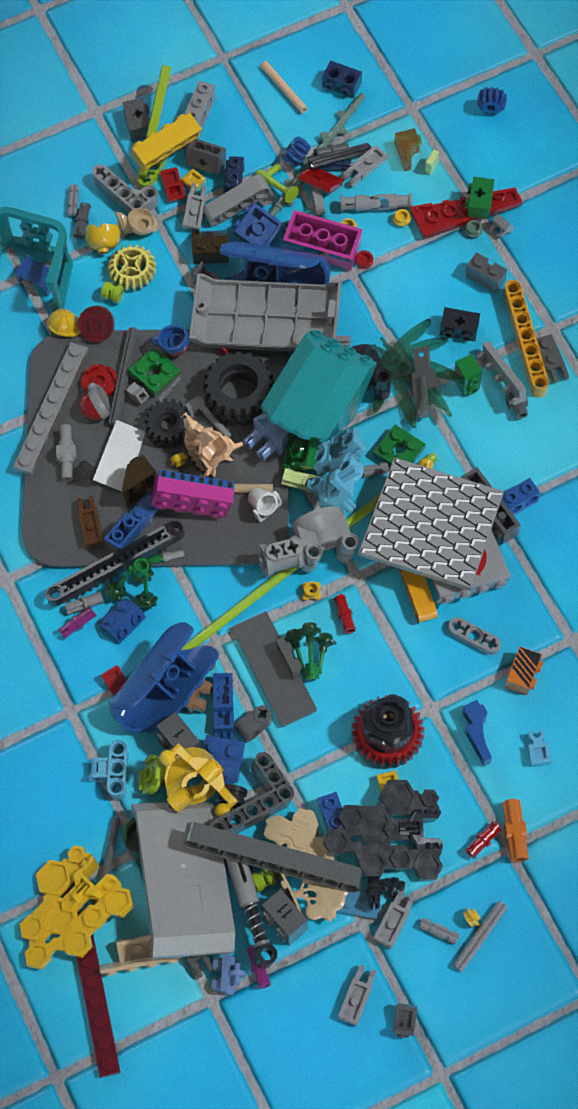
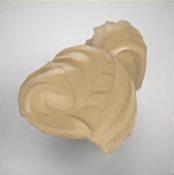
[115,208,159,235]

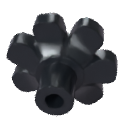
[380,877,405,898]

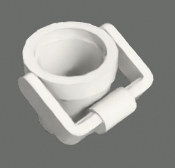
[248,488,282,522]

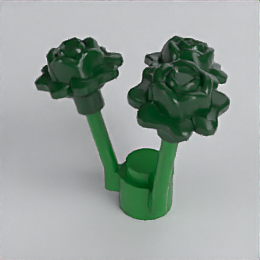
[105,558,158,610]
[284,622,337,680]

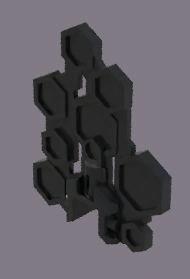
[322,780,443,881]

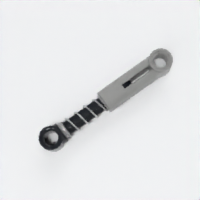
[225,858,277,969]

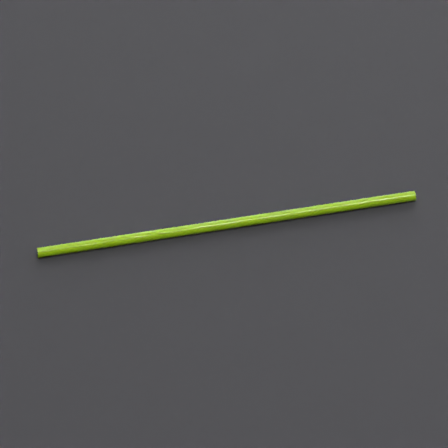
[181,452,438,650]

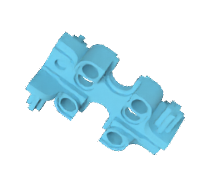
[307,426,366,513]

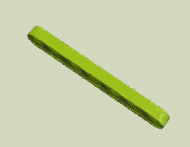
[138,64,171,177]

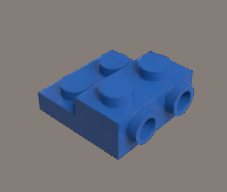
[232,203,284,246]
[198,735,246,784]

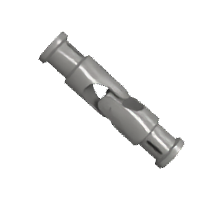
[340,193,412,212]

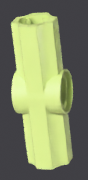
[281,468,322,492]

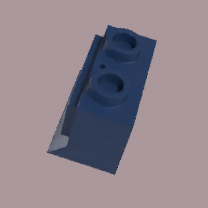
[223,156,245,194]

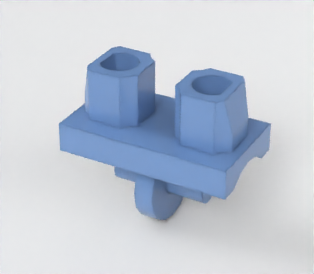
[212,954,246,996]

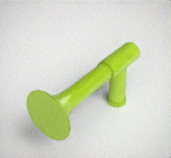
[256,163,299,203]

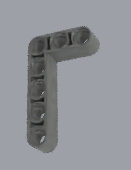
[210,752,294,834]

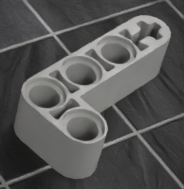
[92,164,159,214]
[203,174,275,226]

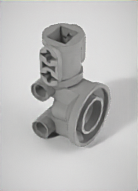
[257,506,359,577]

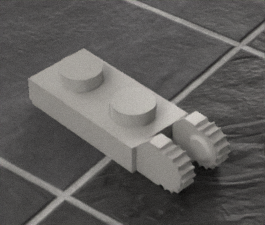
[341,145,388,187]
[181,183,206,232]
[373,890,416,949]
[338,965,377,1026]

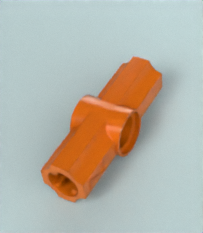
[502,799,529,863]

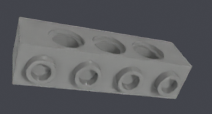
[181,81,216,151]

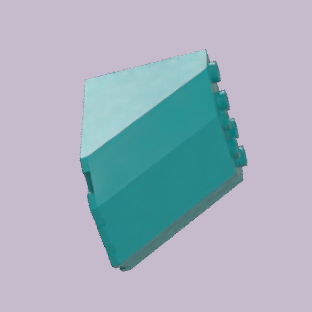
[260,330,377,442]

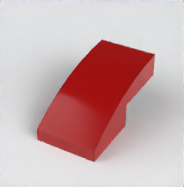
[160,167,186,202]
[100,665,126,697]

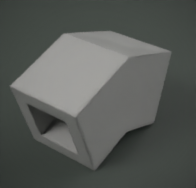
[126,382,149,404]

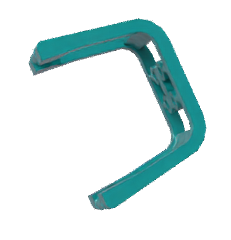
[0,207,73,312]

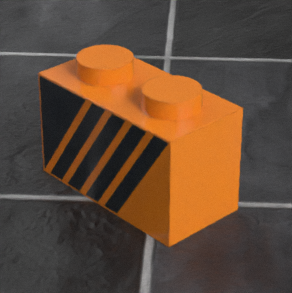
[505,646,543,695]

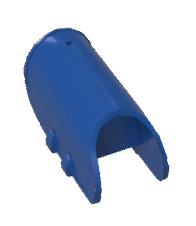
[220,241,330,285]
[108,622,219,733]

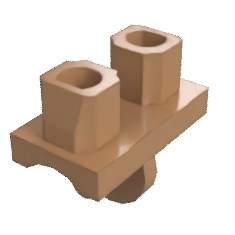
[186,679,213,714]

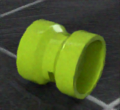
[101,281,124,304]
[251,869,277,893]

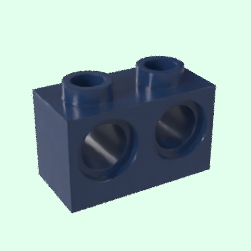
[322,60,362,98]

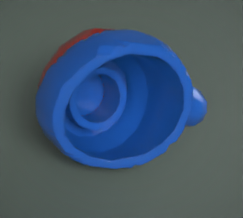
[151,325,190,357]

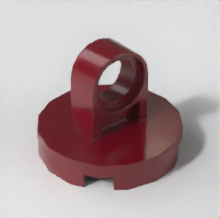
[78,305,115,342]

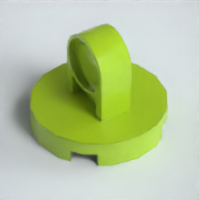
[138,754,166,795]

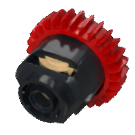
[351,694,425,768]

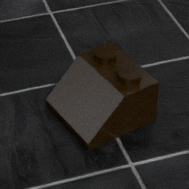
[192,230,229,265]
[122,455,157,508]

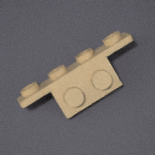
[99,934,182,976]

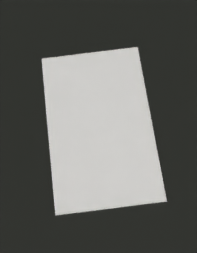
[93,420,145,492]

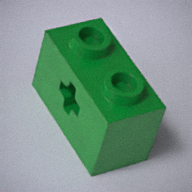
[465,176,495,219]
[453,354,482,396]

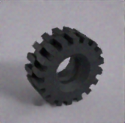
[144,398,191,449]

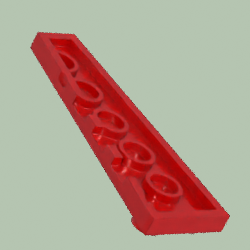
[410,187,522,239]

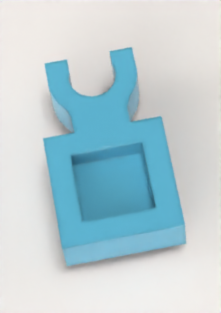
[528,729,551,766]

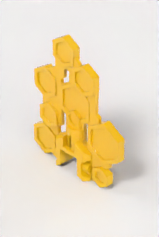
[19,845,134,970]

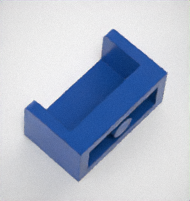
[15,256,59,296]

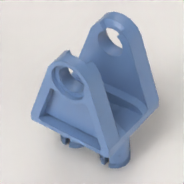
[243,412,291,461]

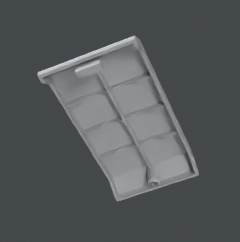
[189,274,342,352]
[131,800,235,959]

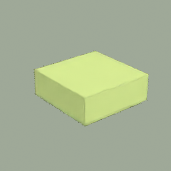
[425,150,439,175]

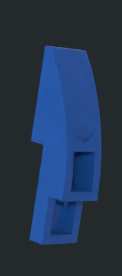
[104,490,159,550]

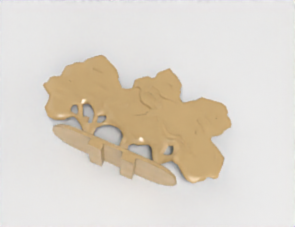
[263,808,349,922]

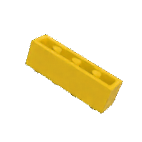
[131,112,202,172]

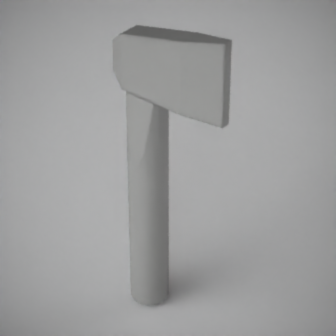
[184,396,231,438]

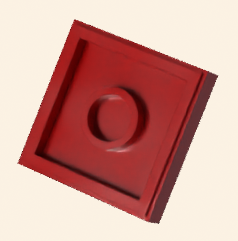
[298,167,344,193]

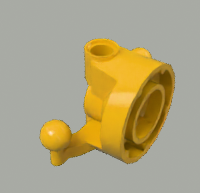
[159,743,238,817]

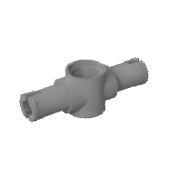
[56,424,77,481]

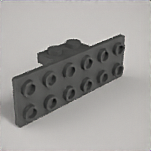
[232,612,317,727]

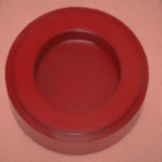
[355,250,373,269]

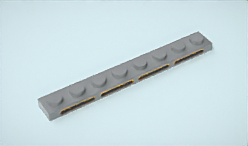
[13,342,88,476]

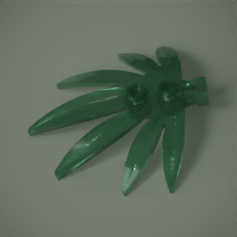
[366,319,464,428]

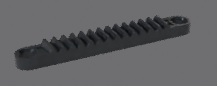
[45,521,185,606]

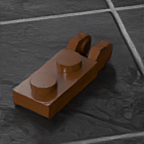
[77,496,104,548]

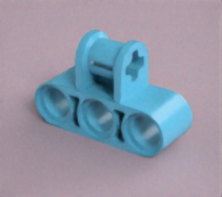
[88,739,129,801]

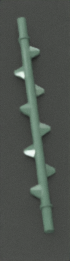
[269,93,365,217]

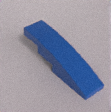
[213,673,234,739]

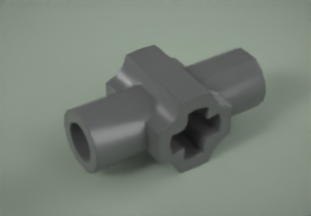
[505,386,528,419]

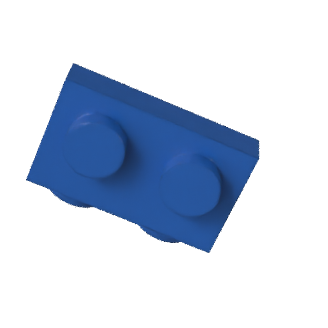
[98,597,146,644]

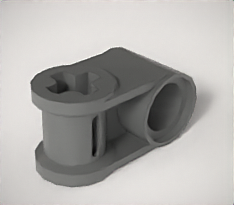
[235,705,272,742]

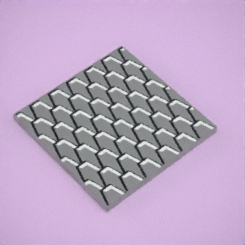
[358,457,504,591]

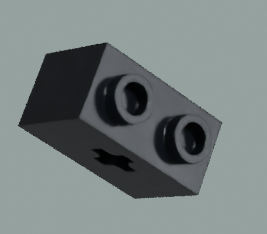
[439,307,481,341]

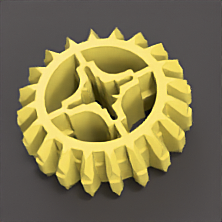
[107,244,156,291]

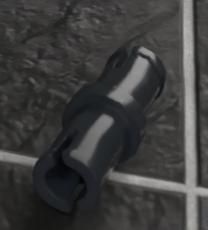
[366,878,382,910]

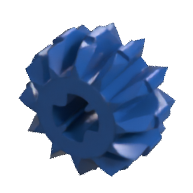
[477,86,507,114]
[282,136,310,168]

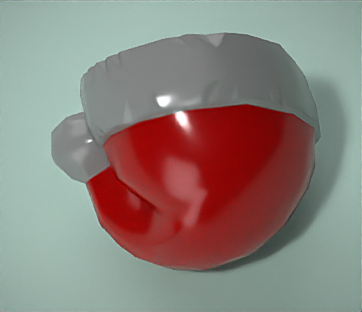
[79,383,110,420]

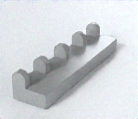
[476,341,526,405]

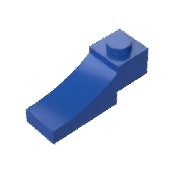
[462,700,492,767]

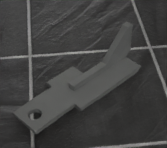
[411,346,437,418]

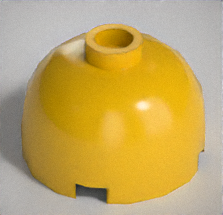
[85,224,121,254]

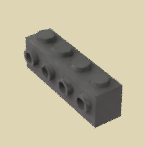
[461,467,521,544]

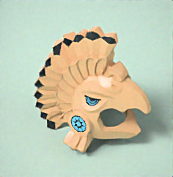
[180,413,243,478]

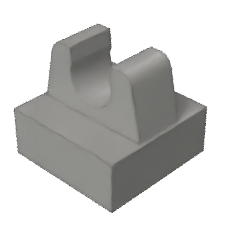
[490,214,514,238]

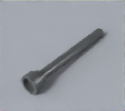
[92,816,120,905]

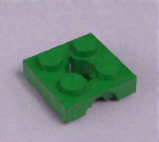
[128,347,181,397]
[373,424,426,464]
[282,433,319,471]

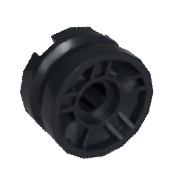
[218,784,248,808]

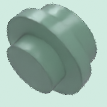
[465,220,483,238]

